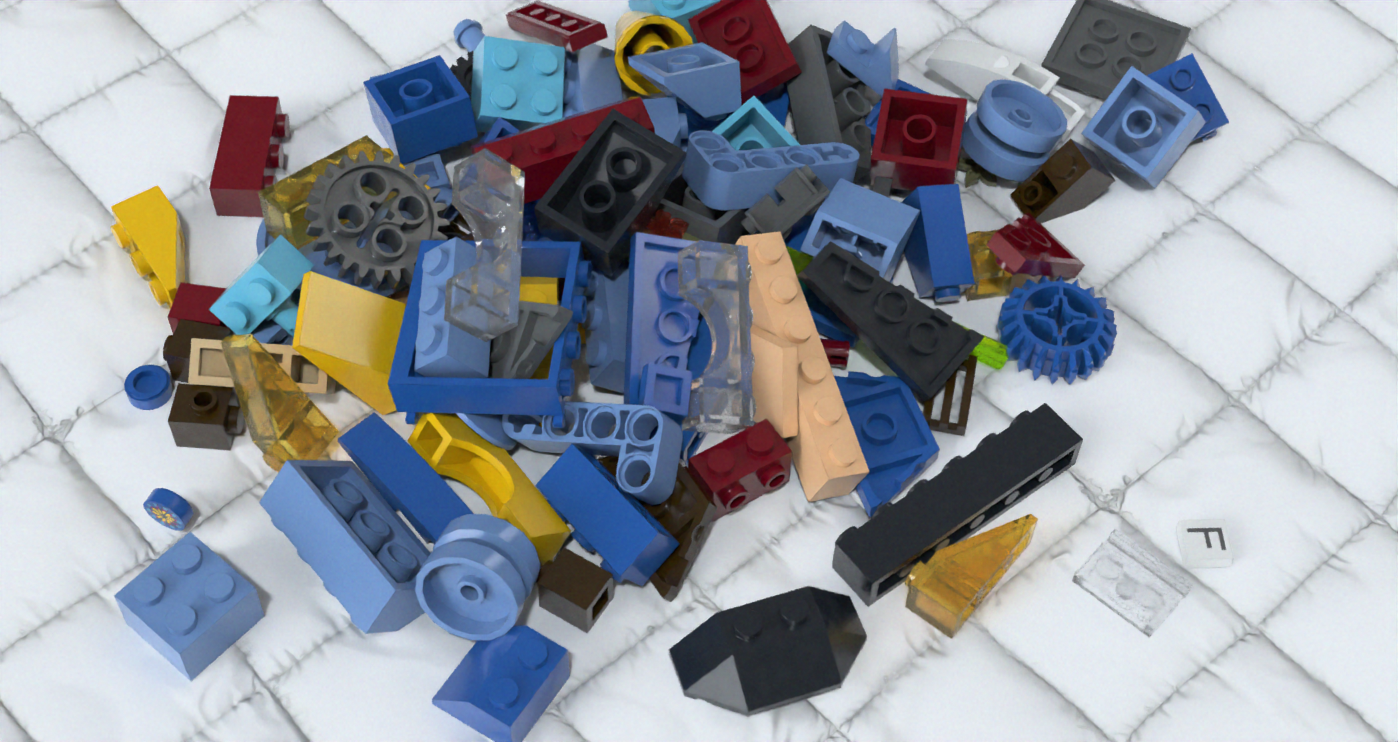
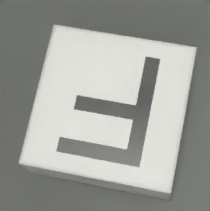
[1176,519,1234,568]

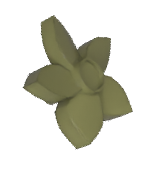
[958,158,997,188]

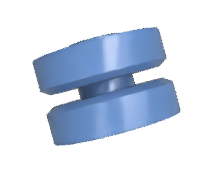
[962,79,1067,182]
[415,514,540,641]

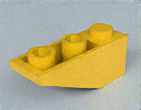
[110,185,185,308]

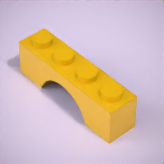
[407,413,571,566]

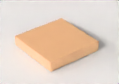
[740,325,799,438]

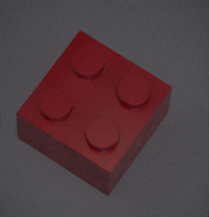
[871,88,968,191]

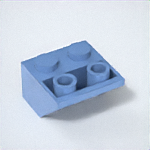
[800,178,920,282]

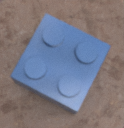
[1081,66,1206,188]
[114,532,265,681]

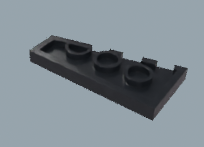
[797,241,984,401]

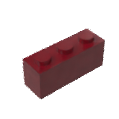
[209,95,290,217]

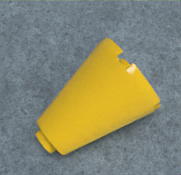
[614,11,693,96]

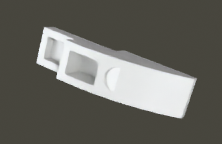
[925,39,1086,142]

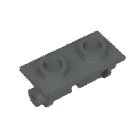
[741,164,830,240]

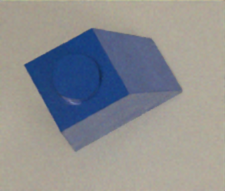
[901,184,975,302]

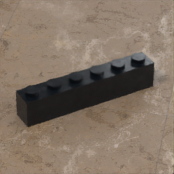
[832,402,1083,607]

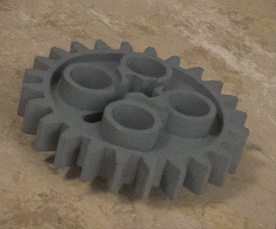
[304,151,450,289]

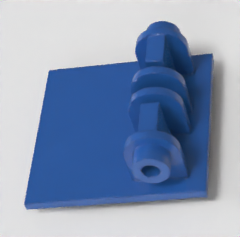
[1147,53,1229,141]

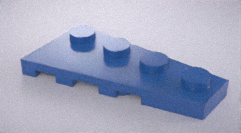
[623,232,721,405]

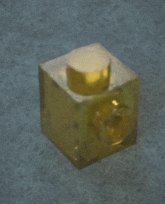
[964,230,1013,301]

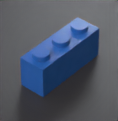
[535,444,680,586]

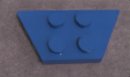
[834,371,940,517]

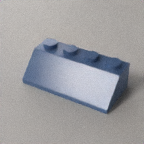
[259,460,431,634]

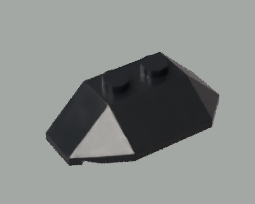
[668,586,867,716]

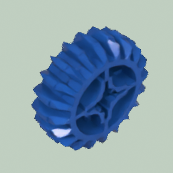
[997,275,1117,385]

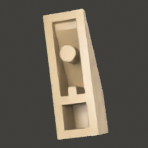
[188,338,336,394]

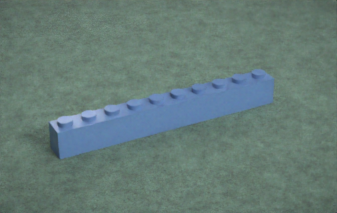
[562,43,629,393]

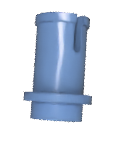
[453,19,486,52]

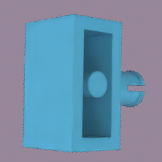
[209,234,314,339]

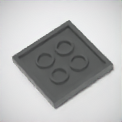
[1041,0,1191,99]

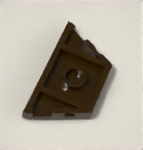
[598,438,717,602]

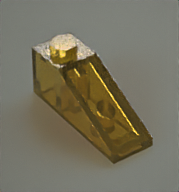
[221,334,339,472]
[905,514,1038,639]

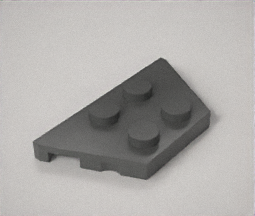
[488,297,573,379]

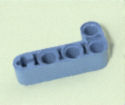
[682,130,860,210]
[502,401,683,505]

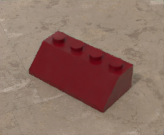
[470,97,655,213]

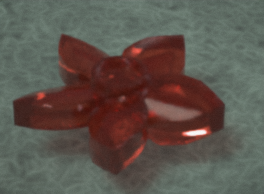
[645,209,689,239]

